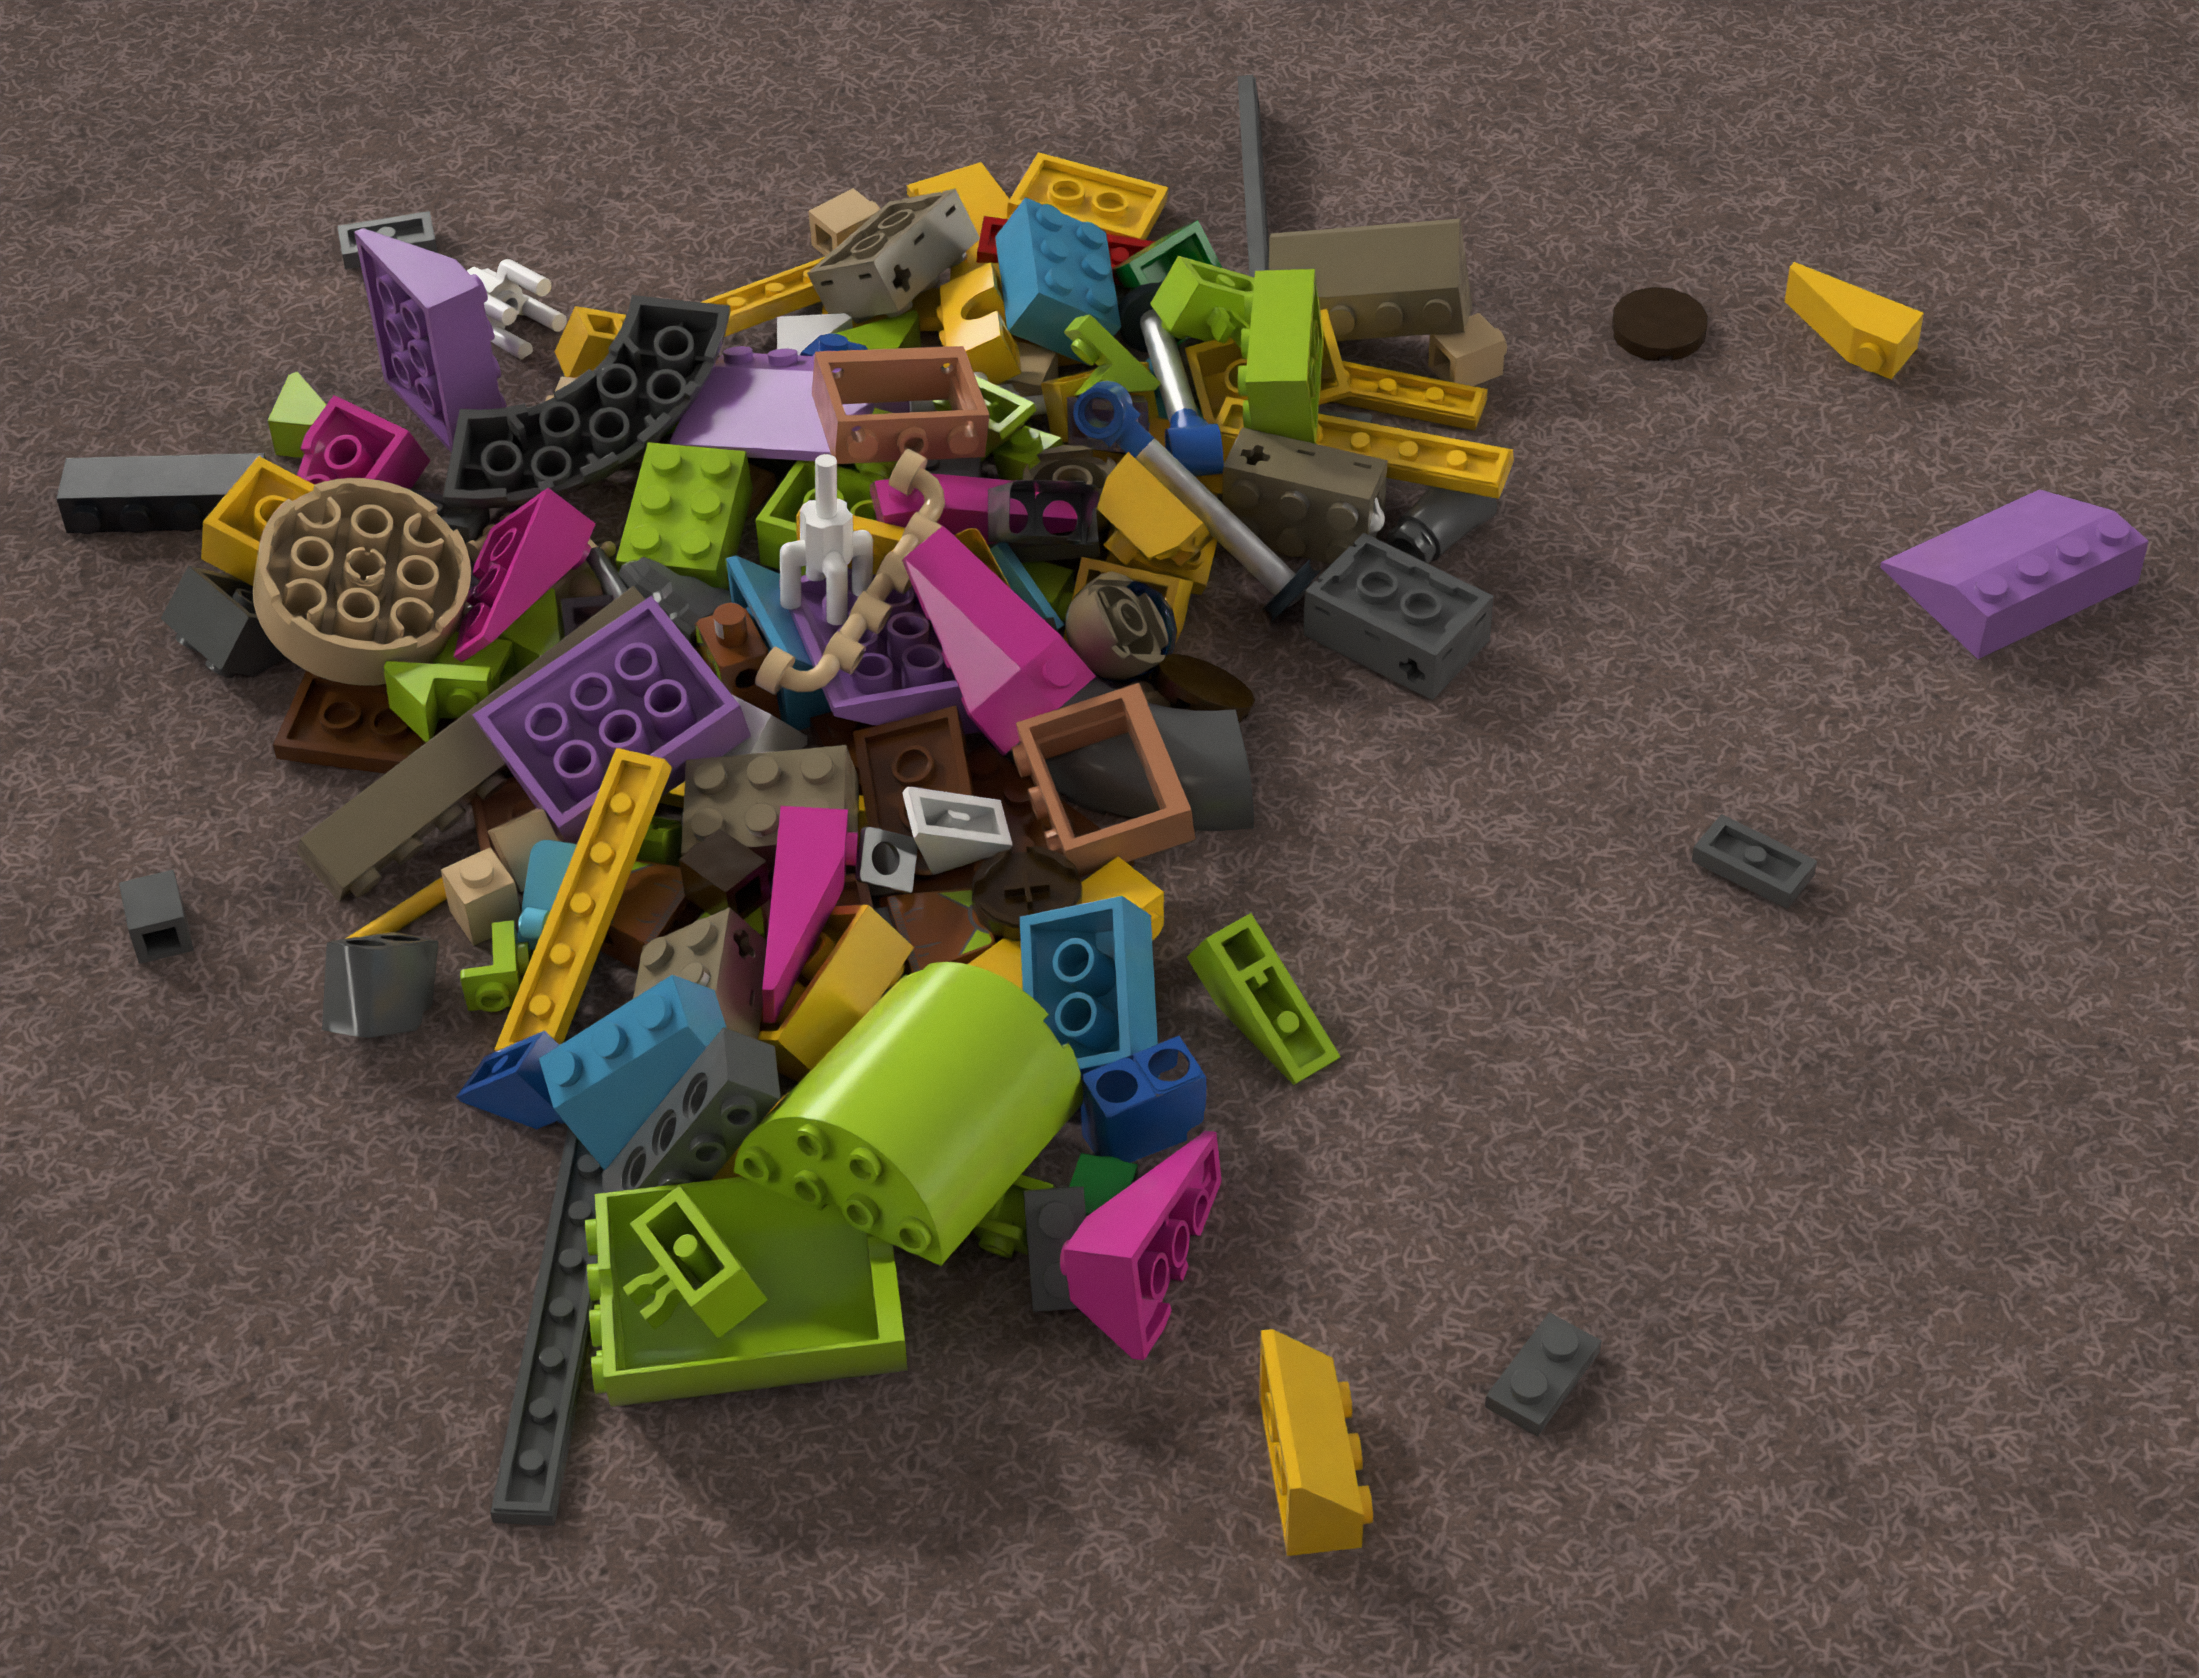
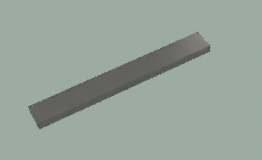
[1238,74,1269,277]
[490,1127,605,1526]

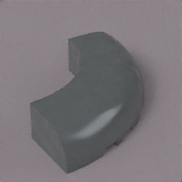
[443,295,731,509]
[984,617,1254,831]

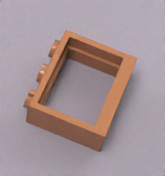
[812,346,990,464]
[1011,683,1195,877]

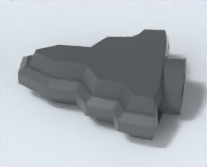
[618,557,731,648]

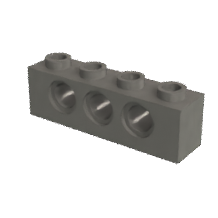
[602,1027,780,1193]

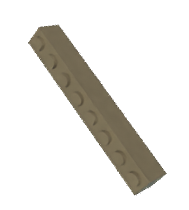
[297,585,645,901]

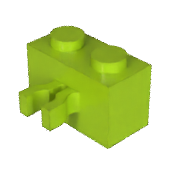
[1150,256,1254,348]
[623,1185,768,1339]

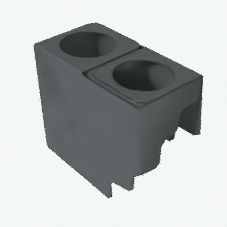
[988,480,1099,546]
[322,932,439,1038]

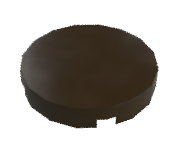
[1612,287,1708,361]
[1151,654,1255,723]
[972,846,1082,941]

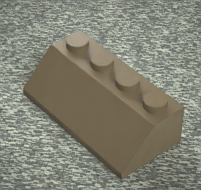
[1269,219,1473,341]

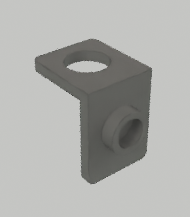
[855,827,918,899]

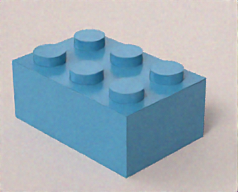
[995,197,1121,366]

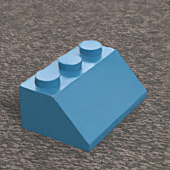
[726,555,832,731]
[1020,896,1160,1077]
[539,974,726,1170]

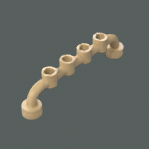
[755,448,945,695]

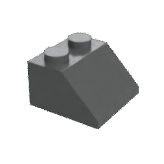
[161,566,286,678]

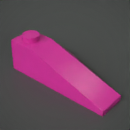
[297,395,431,489]
[870,473,1090,544]
[454,488,596,662]
[902,526,1096,756]
[762,806,858,1023]
[1060,1131,1222,1361]

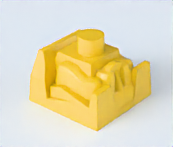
[1096,452,1213,568]

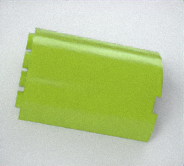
[734,962,1083,1266]
[585,1176,908,1407]

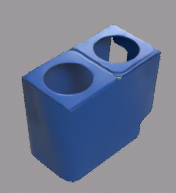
[1081,1036,1206,1163]

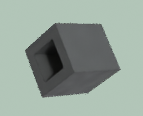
[119,869,194,964]

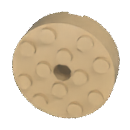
[253,478,471,686]

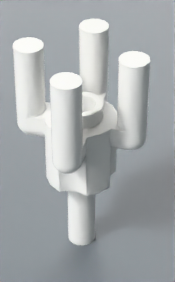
[467,259,567,360]
[780,454,873,625]

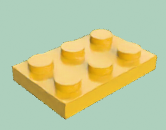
[1006,152,1169,240]

